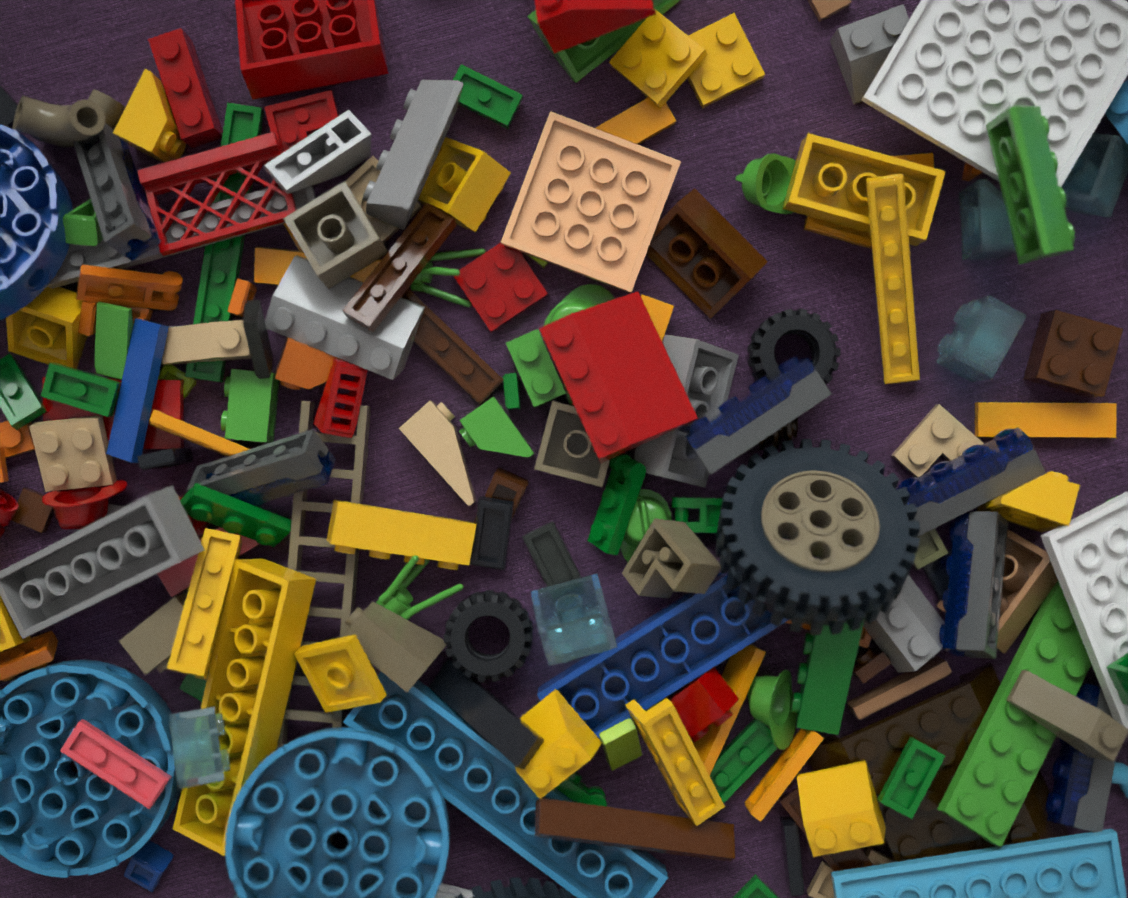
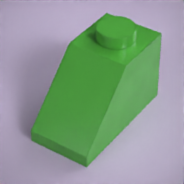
[459,397,535,458]

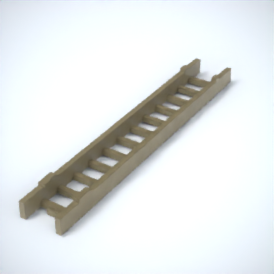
[276,401,371,847]

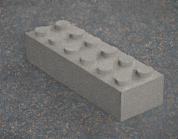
[0,486,204,639]

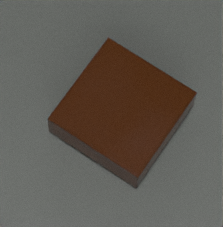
[11,488,54,533]

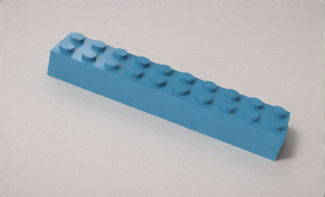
[343,672,668,898]

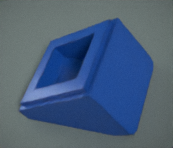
[123,840,174,892]

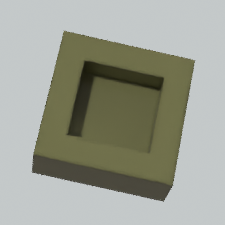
[912,528,948,569]

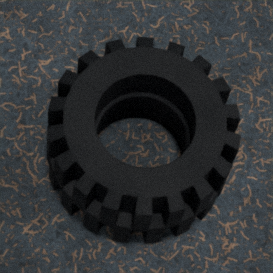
[747,309,841,396]
[444,590,533,682]

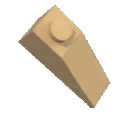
[161,320,251,365]
[399,401,476,506]

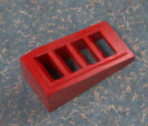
[313,358,368,438]

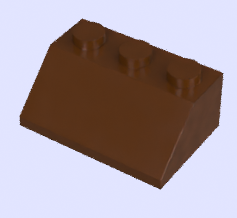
[646,188,768,319]

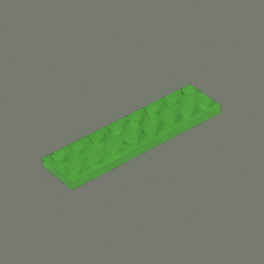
[937,581,1091,847]

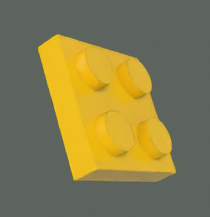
[609,9,707,108]
[687,13,765,108]
[294,634,387,713]

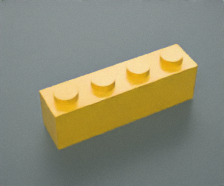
[326,500,477,570]

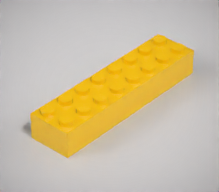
[173,558,316,856]

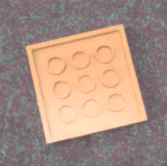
[501,111,681,294]

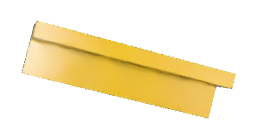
[167,528,242,680]
[625,698,725,826]

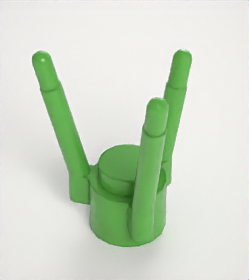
[411,249,486,307]
[376,555,463,620]

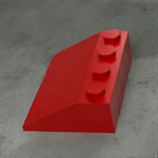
[235,0,389,100]
[534,0,656,54]
[539,291,698,463]

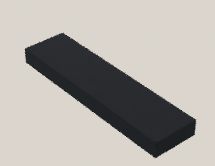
[429,659,544,769]

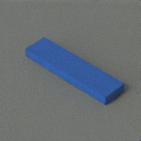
[106,318,169,463]

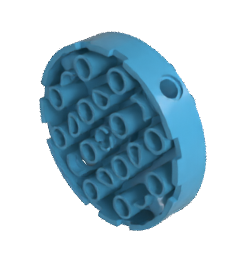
[0,660,185,878]
[225,727,450,898]

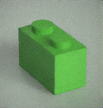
[506,329,566,408]
[221,369,280,443]

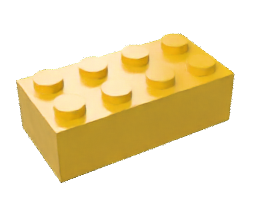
[782,133,946,246]

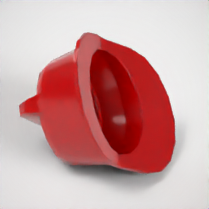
[42,480,128,530]

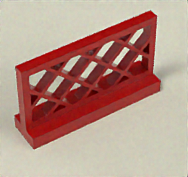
[137,132,297,256]

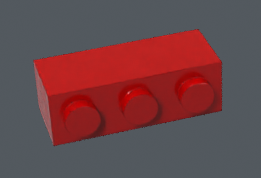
[148,28,223,148]

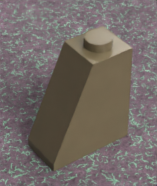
[342,602,447,693]

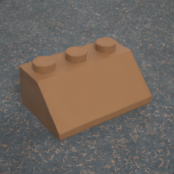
[936,530,1058,654]

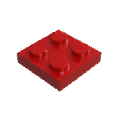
[454,242,548,333]

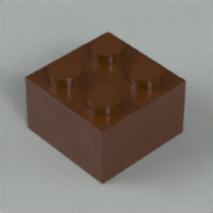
[1023,310,1123,398]

